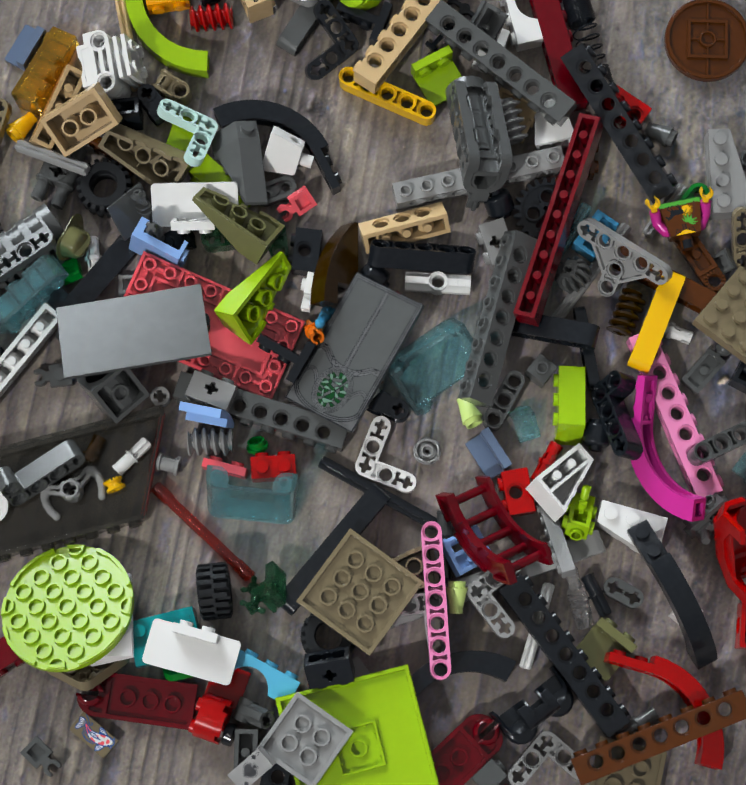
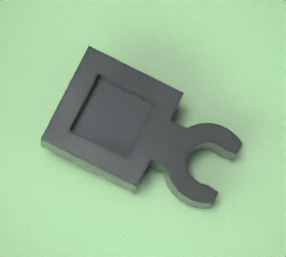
[34,364,74,388]
[20,736,62,777]

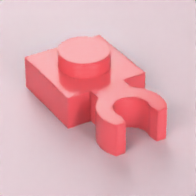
[276,185,317,222]

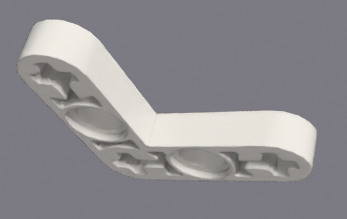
[355,416,416,494]

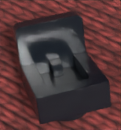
[164,230,197,250]

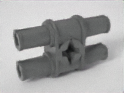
[31,144,87,210]

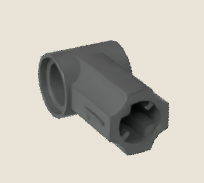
[232,696,275,730]

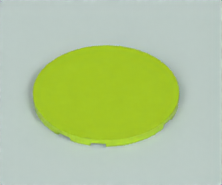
[1,544,134,672]

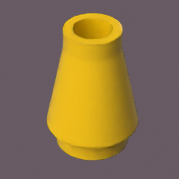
[6,112,38,143]

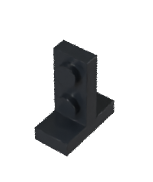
[336,1,393,46]
[256,333,316,383]

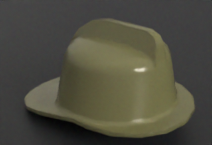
[56,213,91,261]

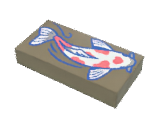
[69,712,119,759]

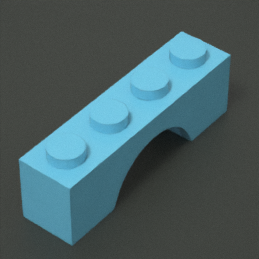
[227,637,301,700]

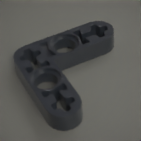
[305,0,359,80]

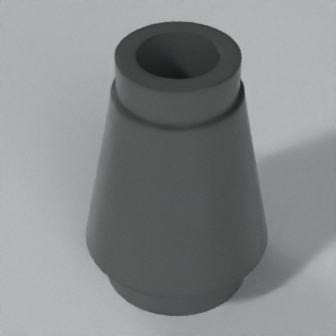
[644,122,678,147]

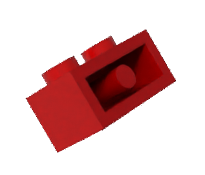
[250,451,297,483]

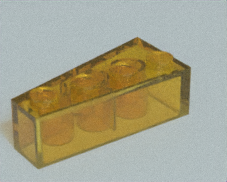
[11,26,79,117]

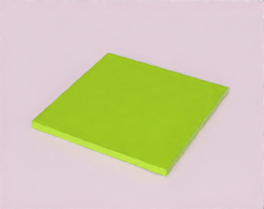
[275,664,439,785]

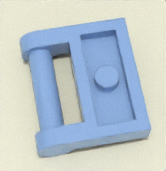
[442,525,490,578]

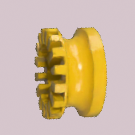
[103,476,126,494]

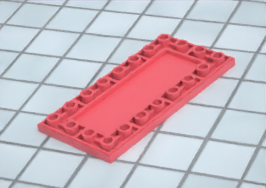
[124,251,305,399]

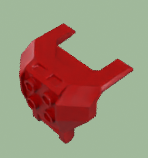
[713,497,746,605]

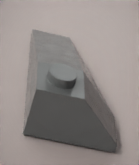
[211,121,268,205]

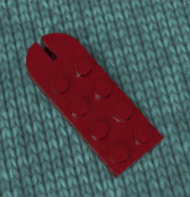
[76,673,198,730]
[431,714,503,785]

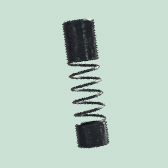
[562,0,614,92]

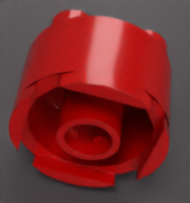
[188,692,234,745]

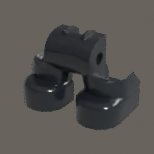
[489,666,574,745]

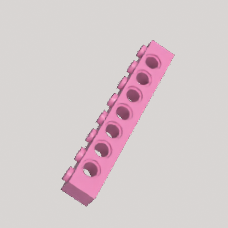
[626,334,724,497]

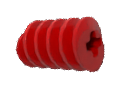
[189,3,234,32]

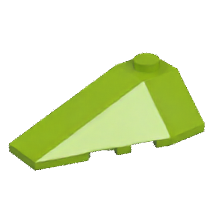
[214,251,292,345]

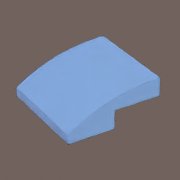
[179,401,234,428]

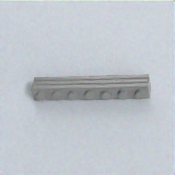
[534,499,576,578]

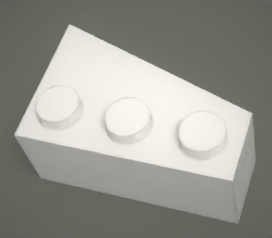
[525,443,594,522]
[595,500,668,554]

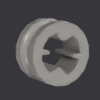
[150,386,171,408]

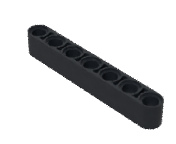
[274,483,391,616]

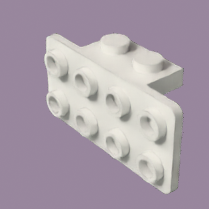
[151,182,239,234]
[142,619,241,686]

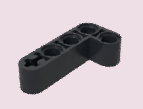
[591,371,643,460]

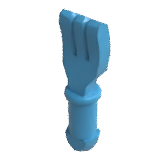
[315,306,335,329]

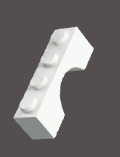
[499,0,543,52]

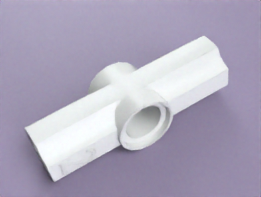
[405,271,471,295]

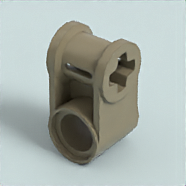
[151,69,192,106]

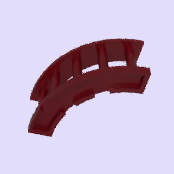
[435,476,554,585]

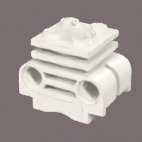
[76,30,148,100]

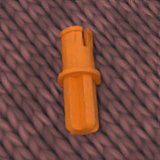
[303,319,324,345]

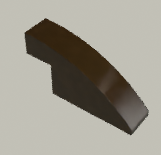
[310,222,358,307]

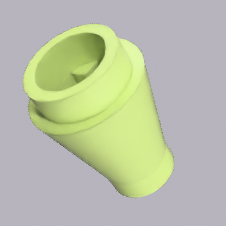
[456,398,483,429]
[446,581,468,614]

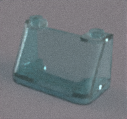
[387,318,485,416]
[206,465,299,524]

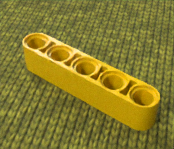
[339,66,436,126]
[627,271,686,374]

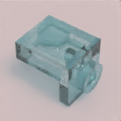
[509,406,541,443]

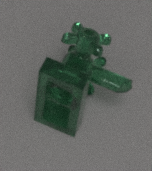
[240,561,286,615]

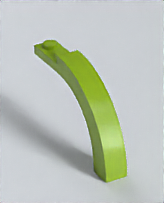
[125,0,210,78]

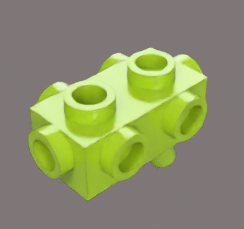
[561,485,598,541]

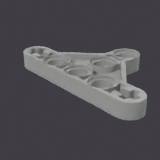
[577,217,673,297]

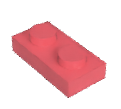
[201,456,248,480]

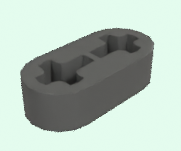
[603,577,644,609]

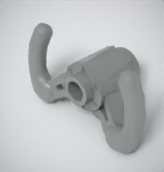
[40,466,107,521]

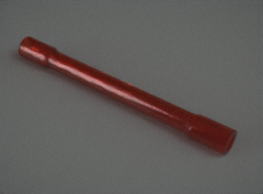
[151,482,256,583]

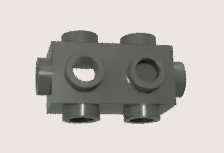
[683,493,730,545]

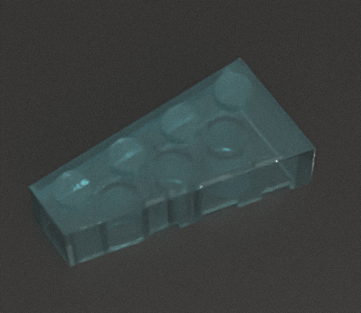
[0,255,69,334]

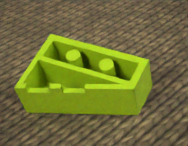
[552,365,585,446]

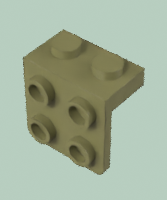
[576,617,637,681]

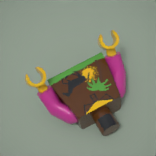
[645,186,713,251]

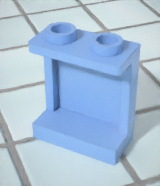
[129,217,190,268]

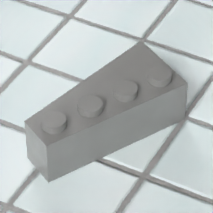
[704,129,746,220]

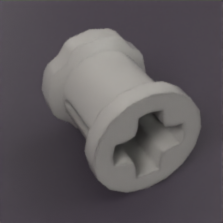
[155,452,182,476]

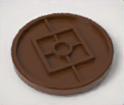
[664,0,746,82]

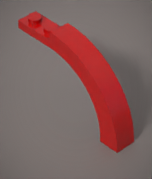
[603,649,724,770]

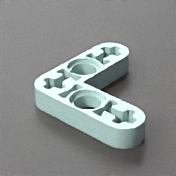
[157,99,218,167]

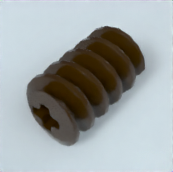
[606,288,646,336]

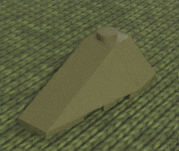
[192,187,285,265]

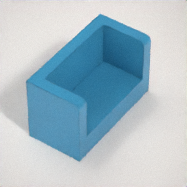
[571,209,619,263]

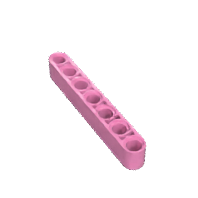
[421,521,451,681]

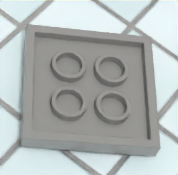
[257,692,354,785]

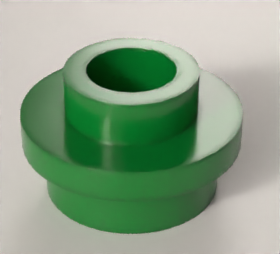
[246,436,269,455]

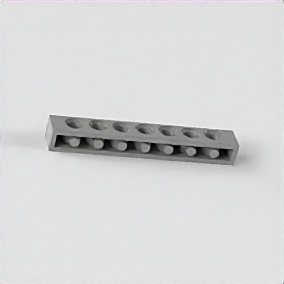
[392,145,564,211]

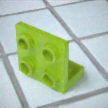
[411,45,462,106]

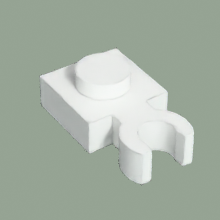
[301,272,314,313]

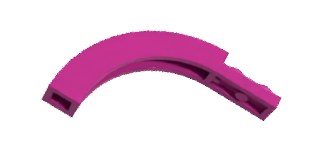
[631,374,706,522]

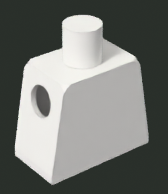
[535,99,574,150]
[263,126,314,175]

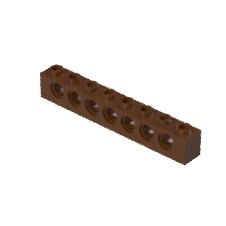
[571,687,746,785]

